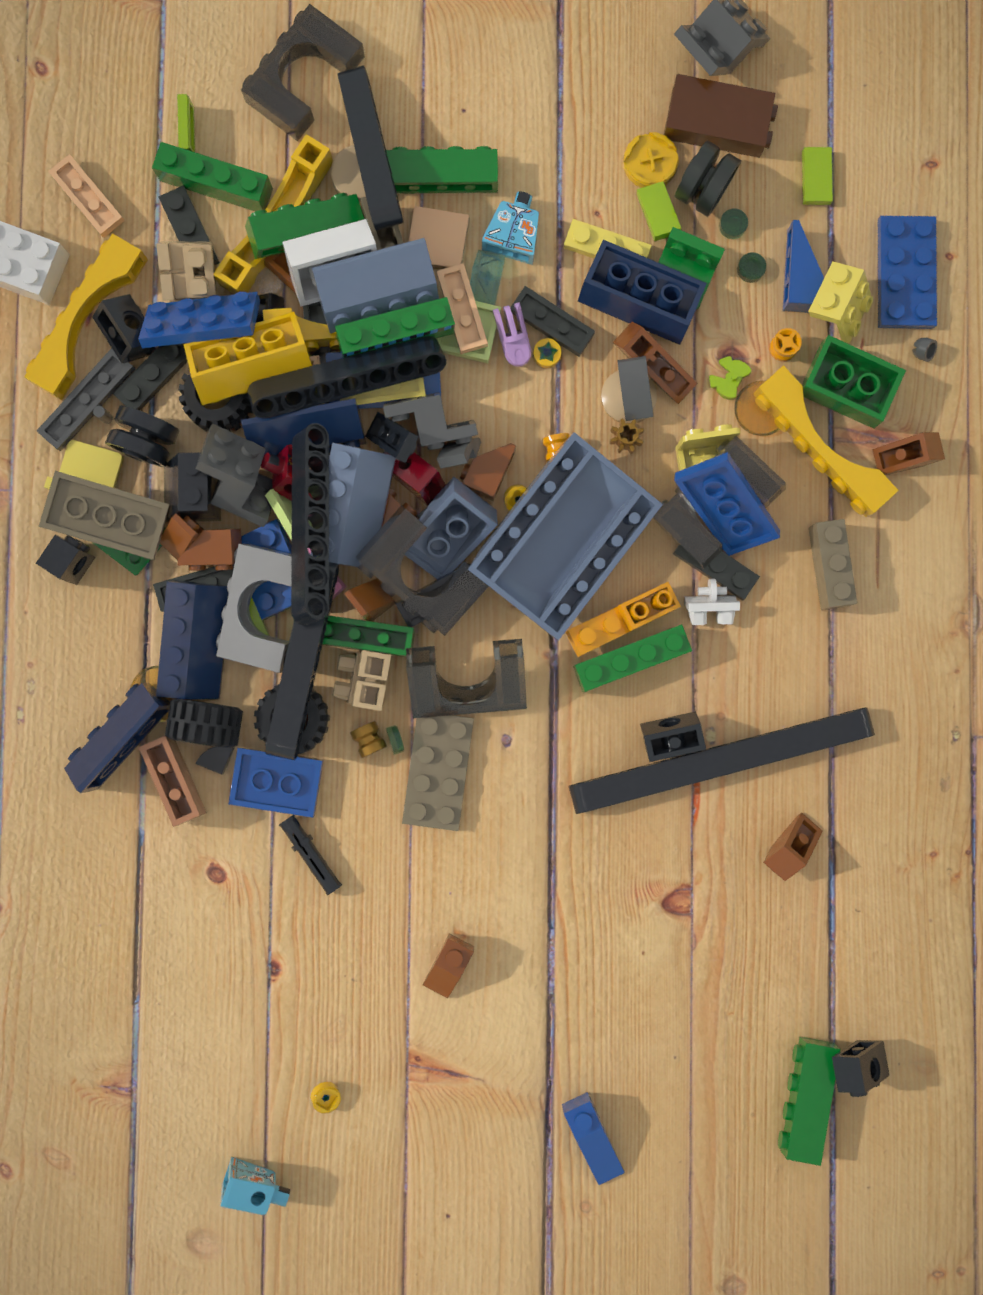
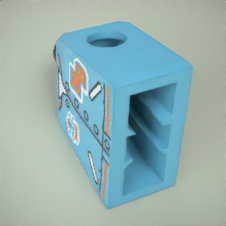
[482,191,539,265]
[220,1157,290,1215]

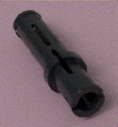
[279,815,342,896]

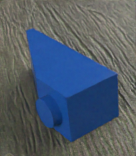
[783,220,824,313]
[562,1092,625,1185]

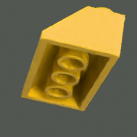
[184,312,312,405]

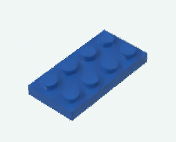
[878,216,937,329]
[138,292,260,348]
[674,452,780,556]

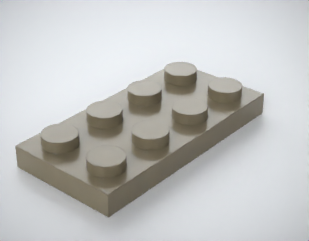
[39,471,171,560]
[402,711,474,831]

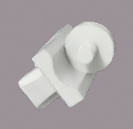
[684,579,740,625]

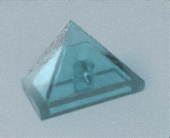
[470,250,506,305]

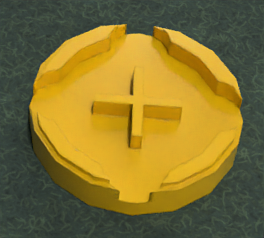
[623,132,679,188]

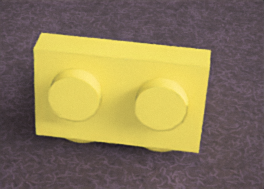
[808,262,873,344]
[675,424,741,471]
[44,440,123,490]

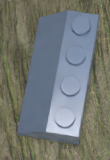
[312,238,439,333]
[311,443,396,569]

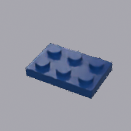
[241,519,291,620]
[228,748,323,818]

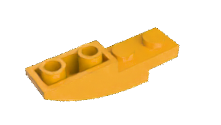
[565,582,681,657]

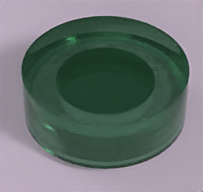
[719,209,748,239]
[737,252,766,283]
[386,725,404,755]

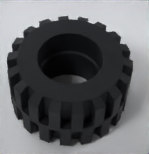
[179,368,253,432]
[254,684,330,754]
[165,699,243,748]

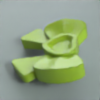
[709,356,751,400]

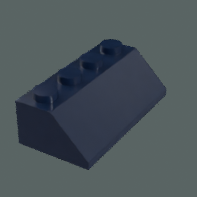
[577,239,707,345]
[241,398,366,457]
[156,580,229,699]
[64,683,170,794]

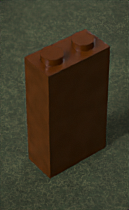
[664,74,778,158]

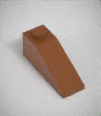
[613,322,698,404]
[344,578,396,622]

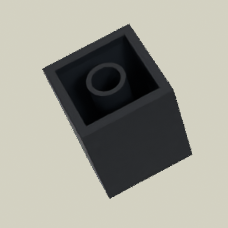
[164,453,221,522]

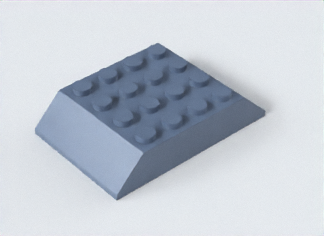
[467,432,663,641]

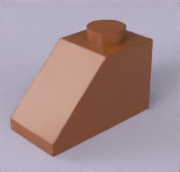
[872,432,945,475]
[460,443,516,502]
[763,812,823,881]
[423,933,474,998]

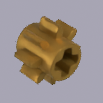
[609,418,644,454]

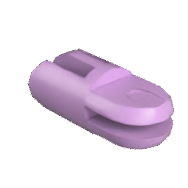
[493,302,531,367]

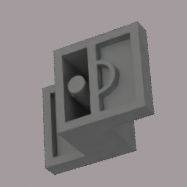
[674,0,770,76]
[383,392,478,450]
[195,423,273,527]

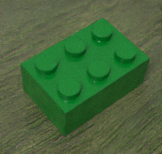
[802,335,906,429]

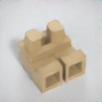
[156,241,217,301]
[332,650,391,711]

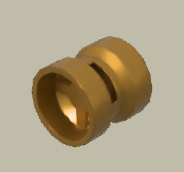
[350,721,387,759]

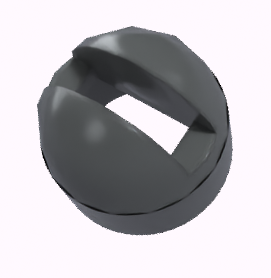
[912,338,937,362]

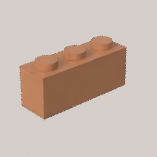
[139,736,207,827]

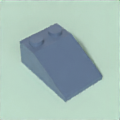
[399,477,498,579]

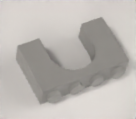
[216,544,291,673]

